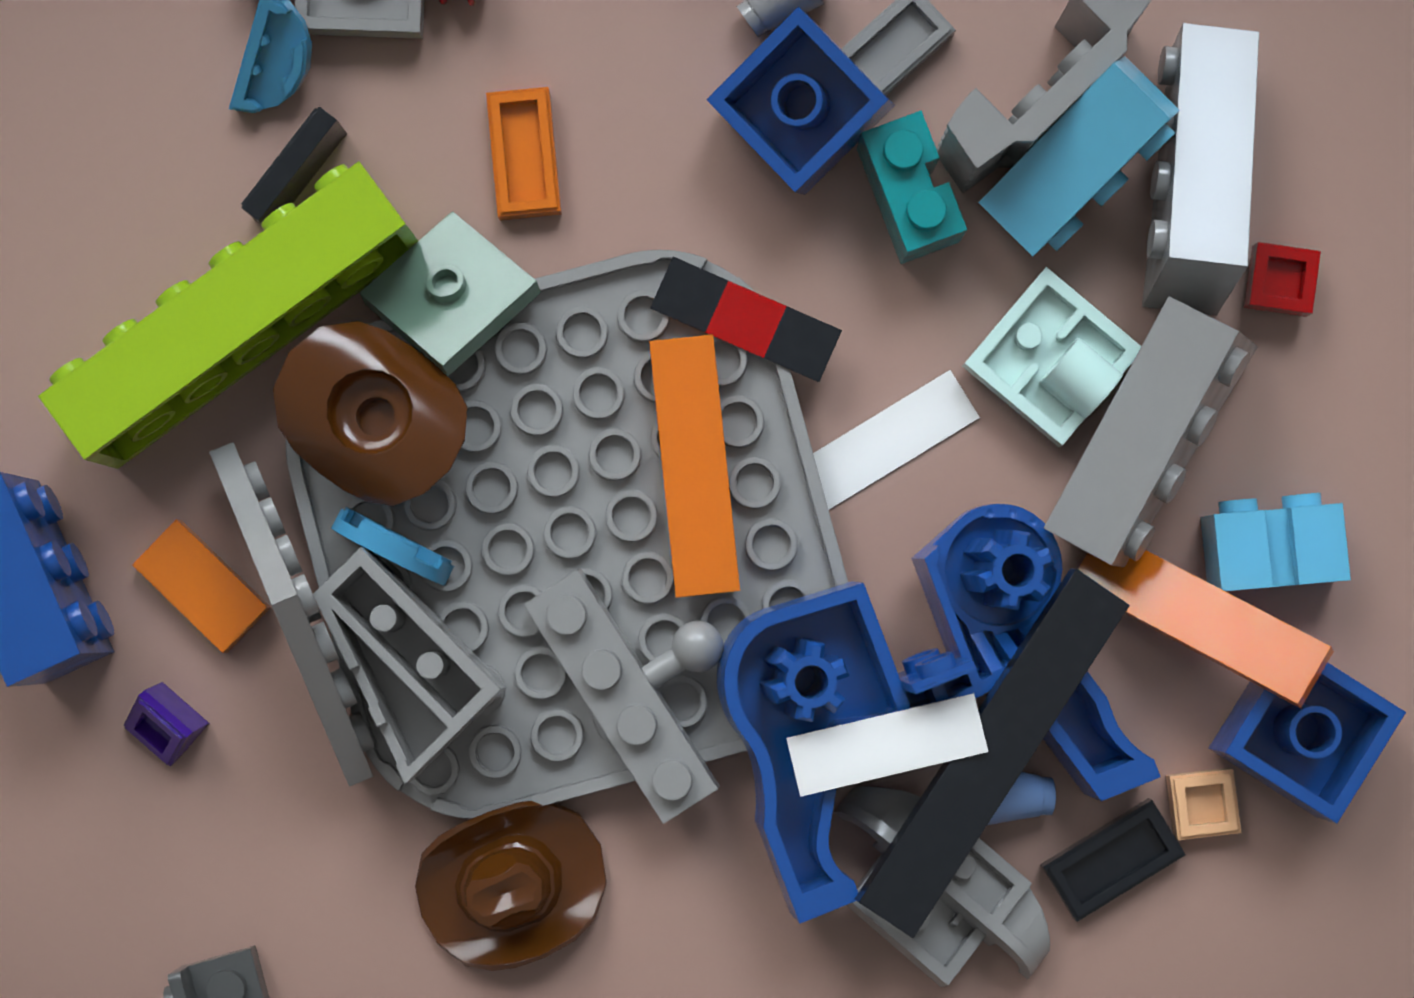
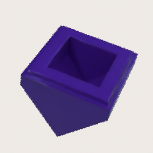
[124,682,210,767]

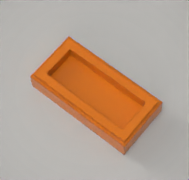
[486,87,562,221]
[132,519,271,653]

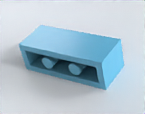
[978,56,1180,256]

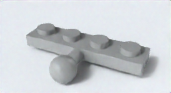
[523,569,724,824]

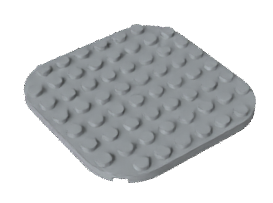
[286,250,848,819]

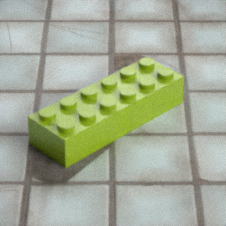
[38,161,418,469]

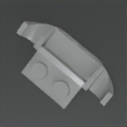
[834,787,1050,987]

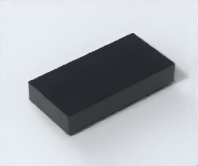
[241,107,347,224]
[1040,798,1186,922]

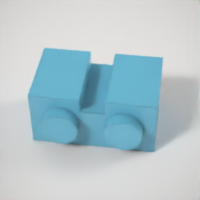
[1200,493,1351,591]

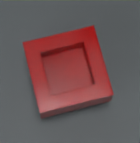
[1244,242,1321,317]

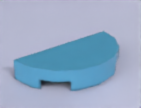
[229,0,312,113]
[331,507,455,586]

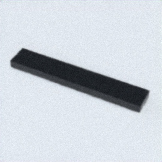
[855,568,1130,938]

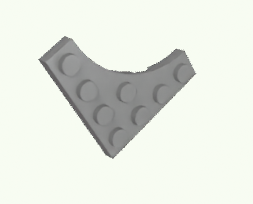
[209,442,375,787]

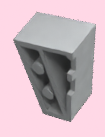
[313,547,507,784]

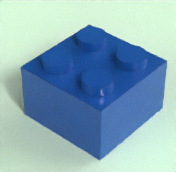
[706,6,895,195]
[1208,663,1406,824]

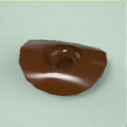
[273,321,467,506]
[415,801,607,971]

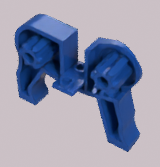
[717,504,1161,924]

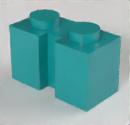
[856,110,968,264]

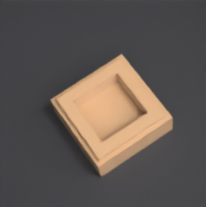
[1166,768,1241,840]

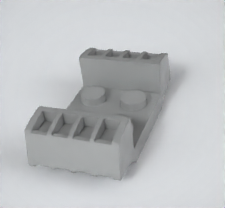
[936,0,1152,193]

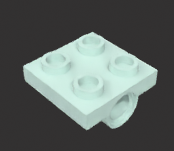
[962,267,1141,447]

